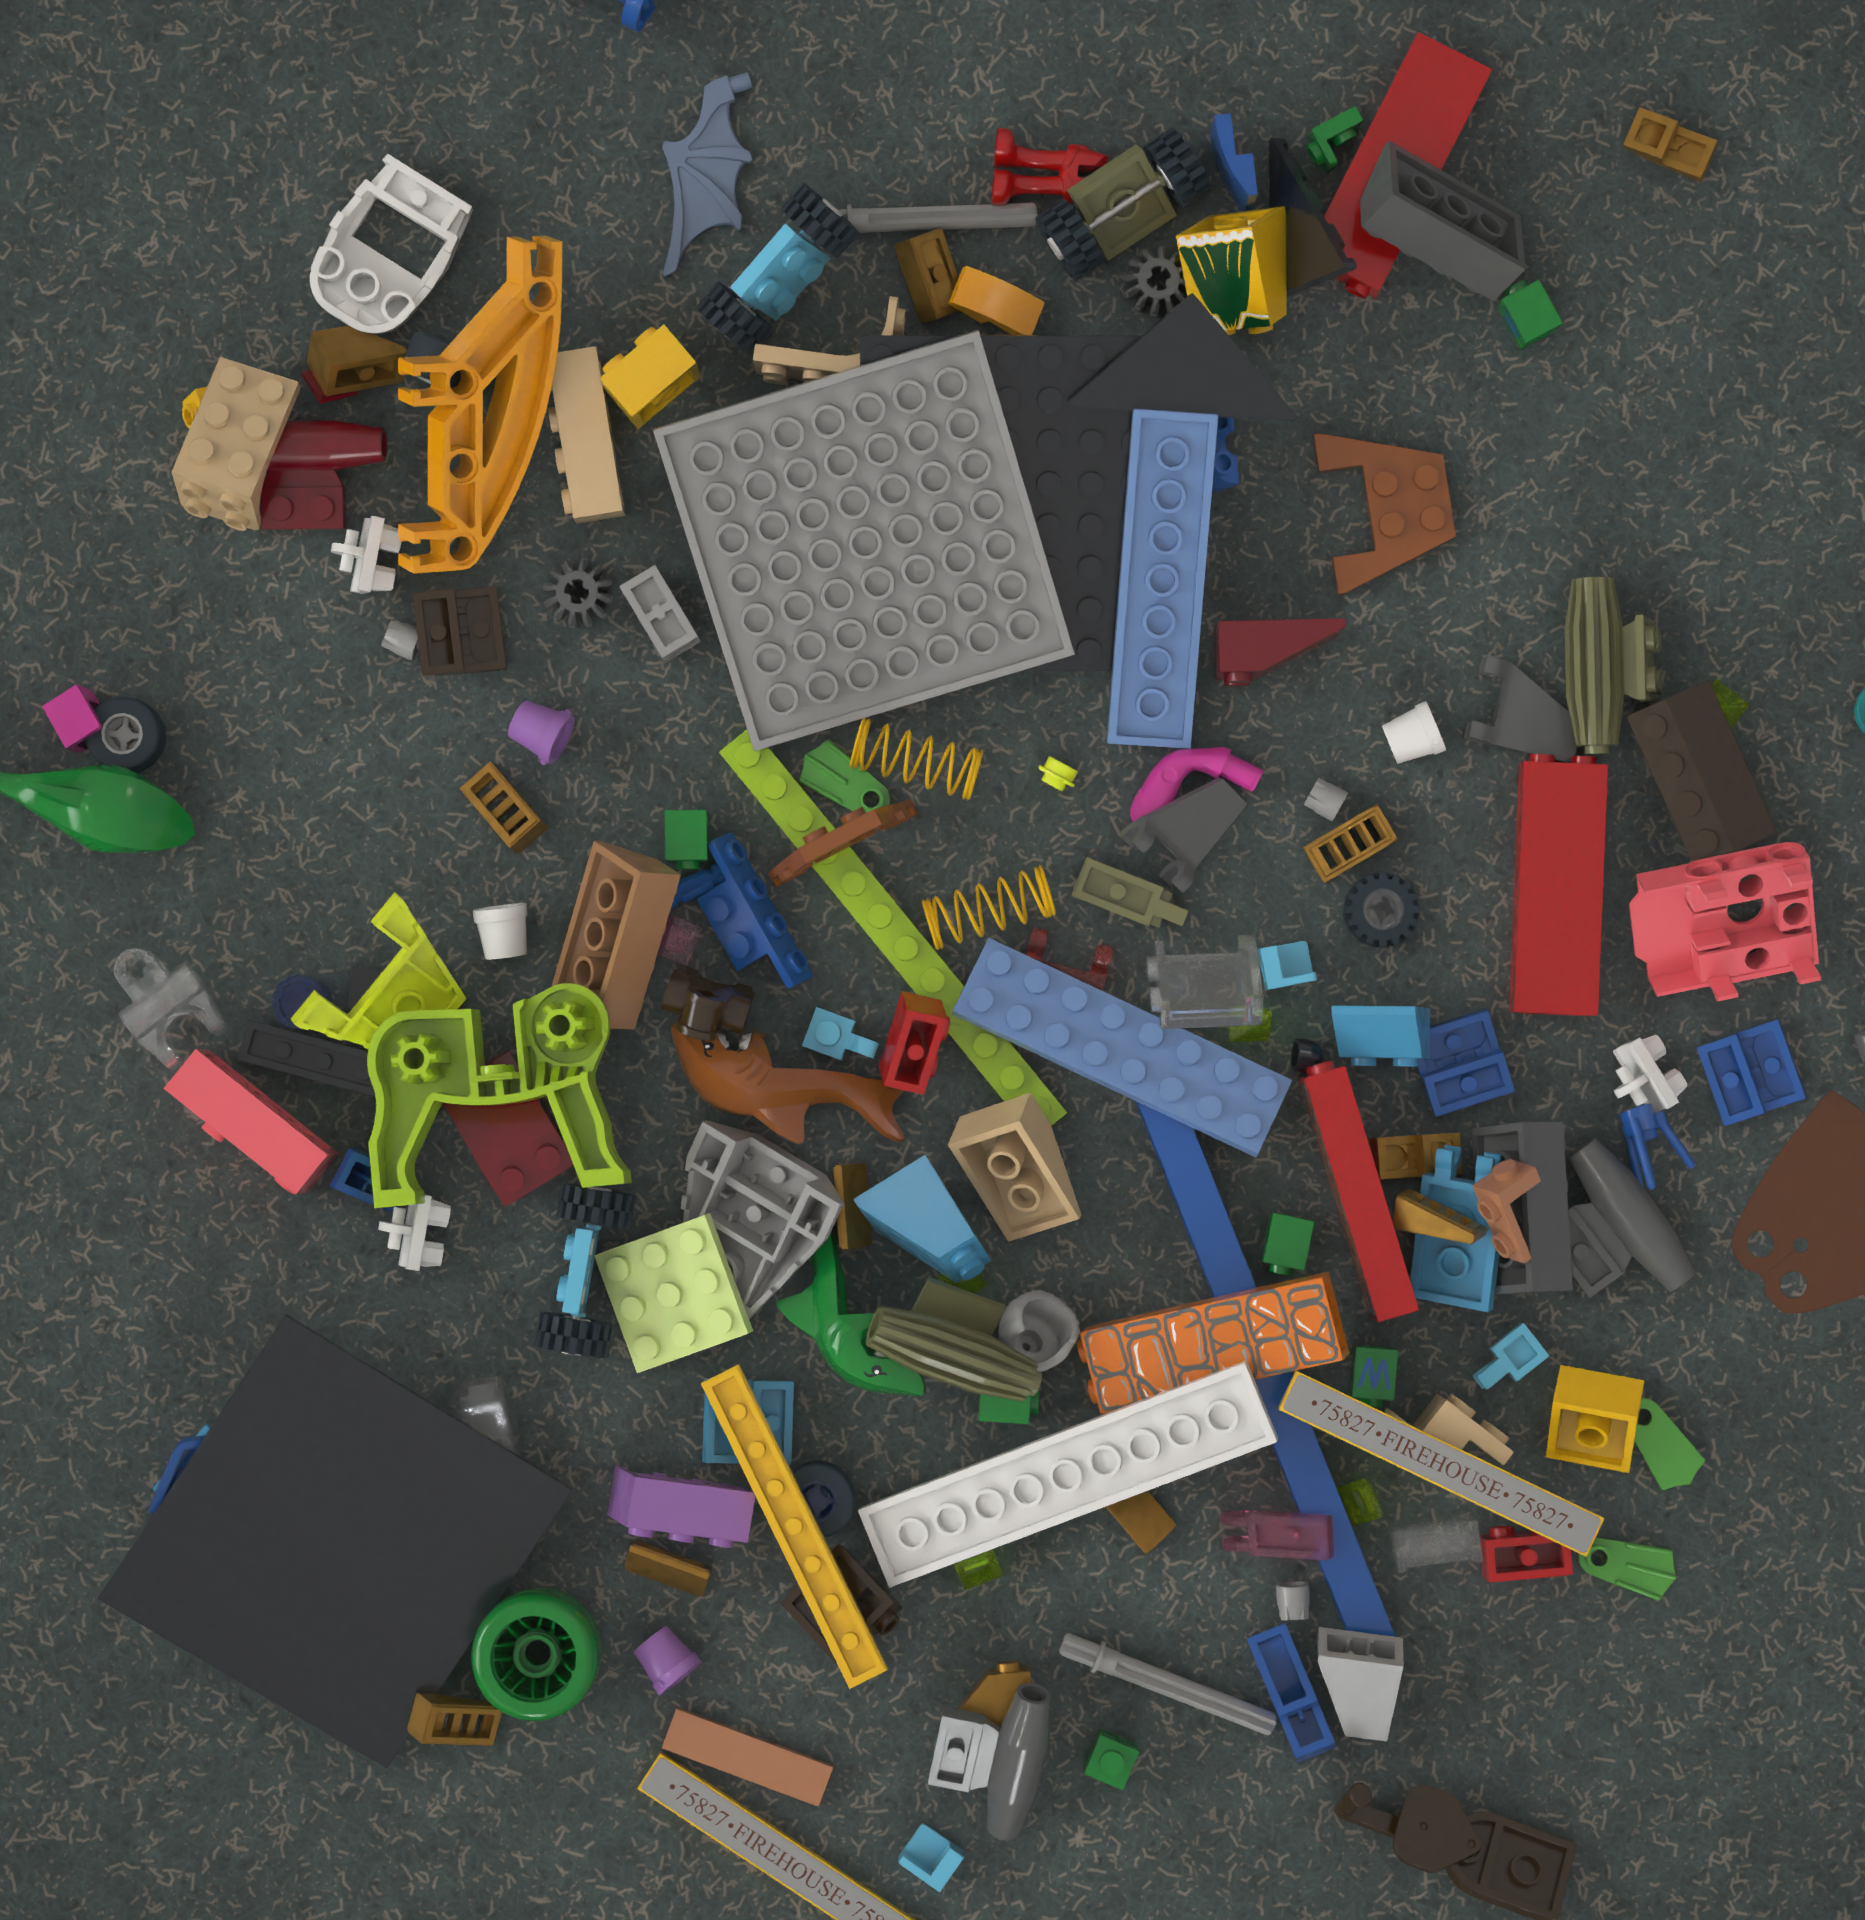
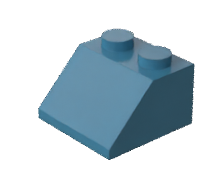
[1332,1006,1430,1067]

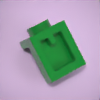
[1306,106,1363,173]

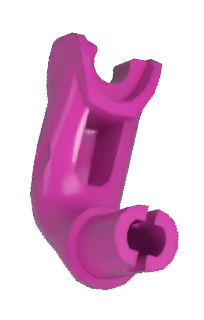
[1130,747,1263,822]

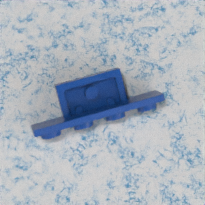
[697,833,813,989]

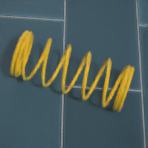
[849,718,983,801]
[922,865,1056,950]

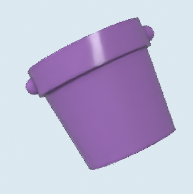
[508,700,575,765]
[634,1626,702,1696]

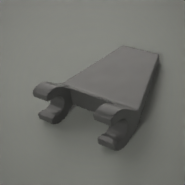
[1462,656,1577,763]
[1120,777,1247,893]

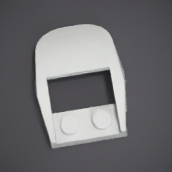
[310,154,473,334]

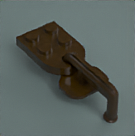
[1334,1782,1577,1920]

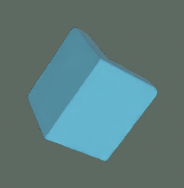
[1257,941,1317,991]
[898,1823,964,1892]

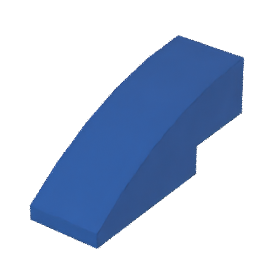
[1247,1623,1336,1763]

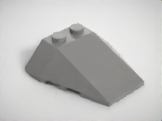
[681,1120,844,1319]

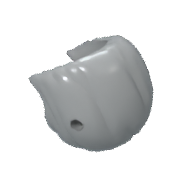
[998,1290,1080,1372]

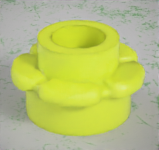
[1038,756,1078,792]

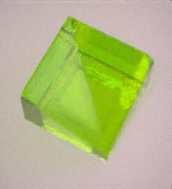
[1227,1008,1272,1042]

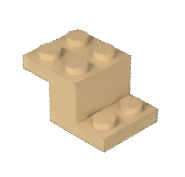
[1384,1394,1514,1465]

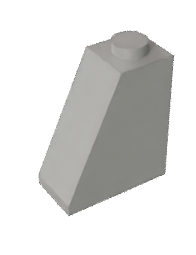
[1318,1627,1404,1742]

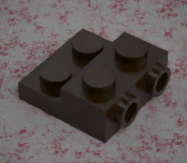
[780,1544,903,1664]

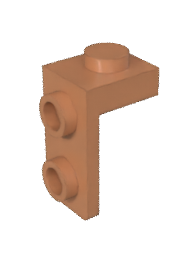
[1472,1159,1541,1264]

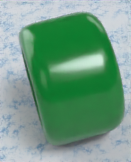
[471,1588,602,1721]

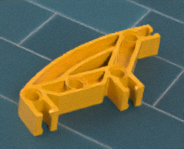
[398,236,562,574]

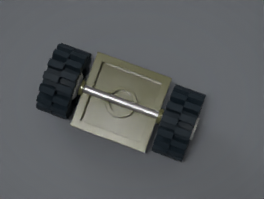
[1035,127,1212,281]

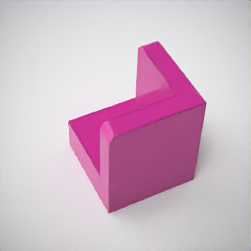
[42,684,102,753]

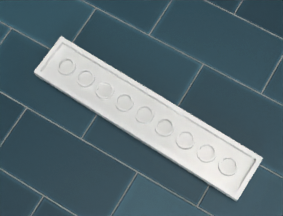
[858,1360,1278,1588]

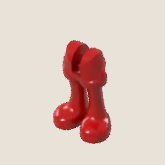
[991,128,1109,206]

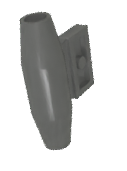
[1568,1137,1696,1298]
[928,1683,1051,1840]

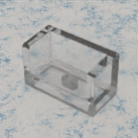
[1389,1515,1483,1573]

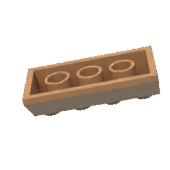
[551,840,681,1030]

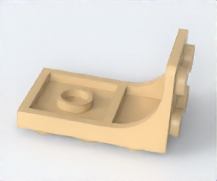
[753,296,906,385]
[171,357,300,531]

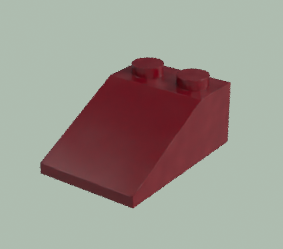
[1213,618,1346,687]
[442,1049,573,1207]

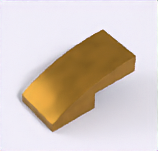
[1623,107,1718,183]
[1370,1132,1463,1180]

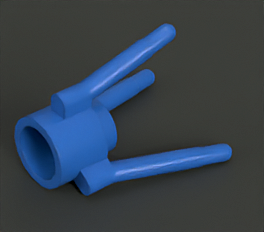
[1620,1104,1695,1190]

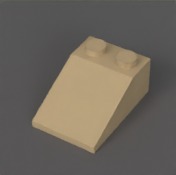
[948,1093,1081,1242]

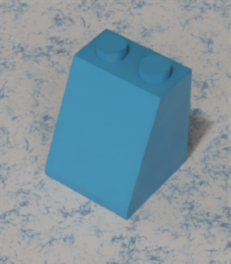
[853,1155,992,1283]

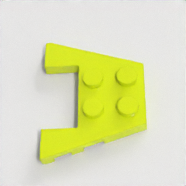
[291,892,466,1049]

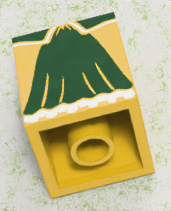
[1176,206,1287,335]

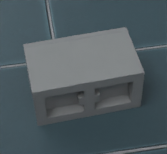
[619,565,701,663]

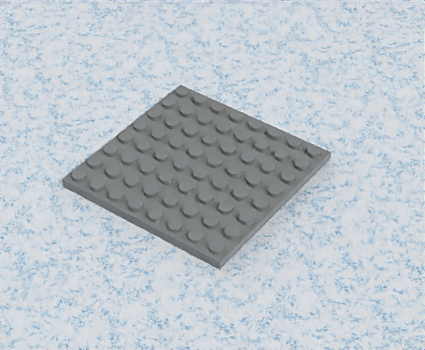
[653,330,1075,751]

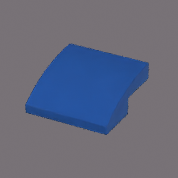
[1209,113,1258,211]
[1417,1008,1515,1117]
[1696,1018,1807,1126]

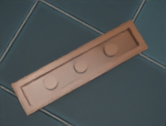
[662,1707,834,1807]

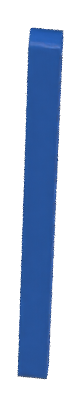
[1135,1101,1395,1637]

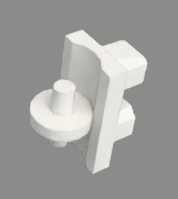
[331,516,402,594]
[1613,1035,1688,1113]
[378,1194,451,1271]

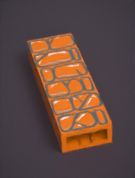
[1077,1271,1350,1414]

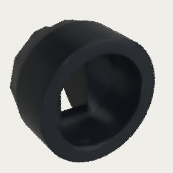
[1290,1038,1323,1073]

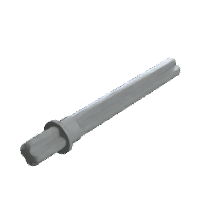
[839,203,1038,233]
[1059,1633,1277,1735]

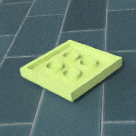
[594,1213,753,1373]

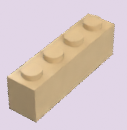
[548,346,626,524]

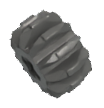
[1122,246,1187,318]
[543,558,614,629]

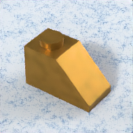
[306,325,407,396]
[956,1660,1031,1726]

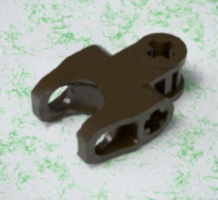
[661,966,755,1041]

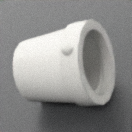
[1382,701,1446,764]
[473,903,528,960]

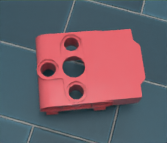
[1629,842,1821,1001]

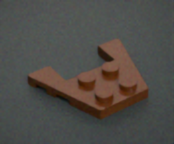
[1313,434,1456,596]
[767,799,919,888]

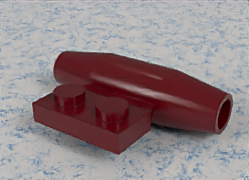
[260,420,388,530]

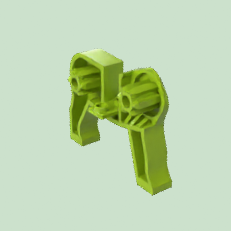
[367,983,632,1208]

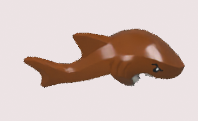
[671,1022,905,1143]

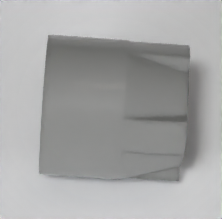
[381,620,419,661]
[1304,778,1348,822]
[1276,1581,1310,1621]

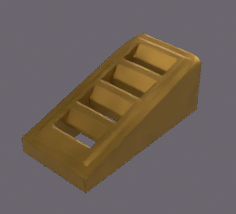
[459,761,548,854]
[1303,804,1398,884]
[1393,1189,1487,1244]
[407,1693,502,1746]

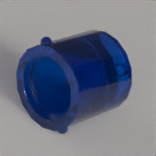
[272,975,334,1030]

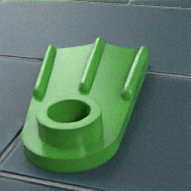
[799,740,890,813]
[1635,1398,1705,1490]
[1578,1538,1676,1601]

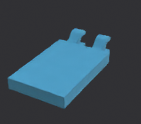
[1410,1144,1502,1312]

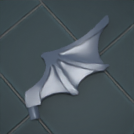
[662,72,753,277]

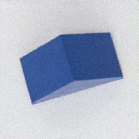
[330,1147,399,1213]

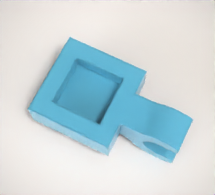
[802,1007,879,1061]
[1472,1323,1549,1390]

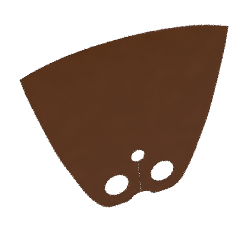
[1731,1090,1865,1314]

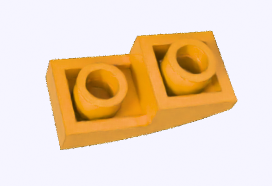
[948,266,1045,335]

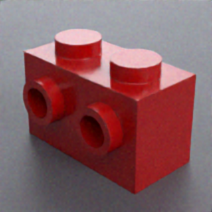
[878,991,950,1095]
[1479,1525,1573,1583]

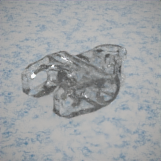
[114,948,230,1072]

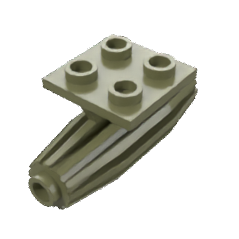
[1565,577,1662,755]
[866,1277,1042,1402]

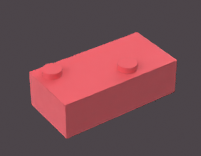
[164,1049,339,1194]

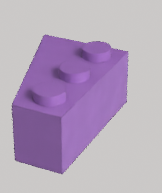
[607,1465,756,1548]

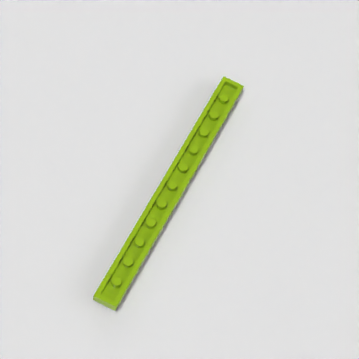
[719,729,1067,1126]

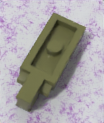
[1071,857,1189,928]

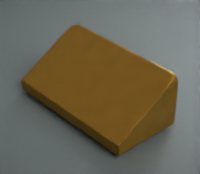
[894,228,959,323]
[833,1163,873,1249]
[1106,1491,1177,1555]
[624,1540,712,1596]

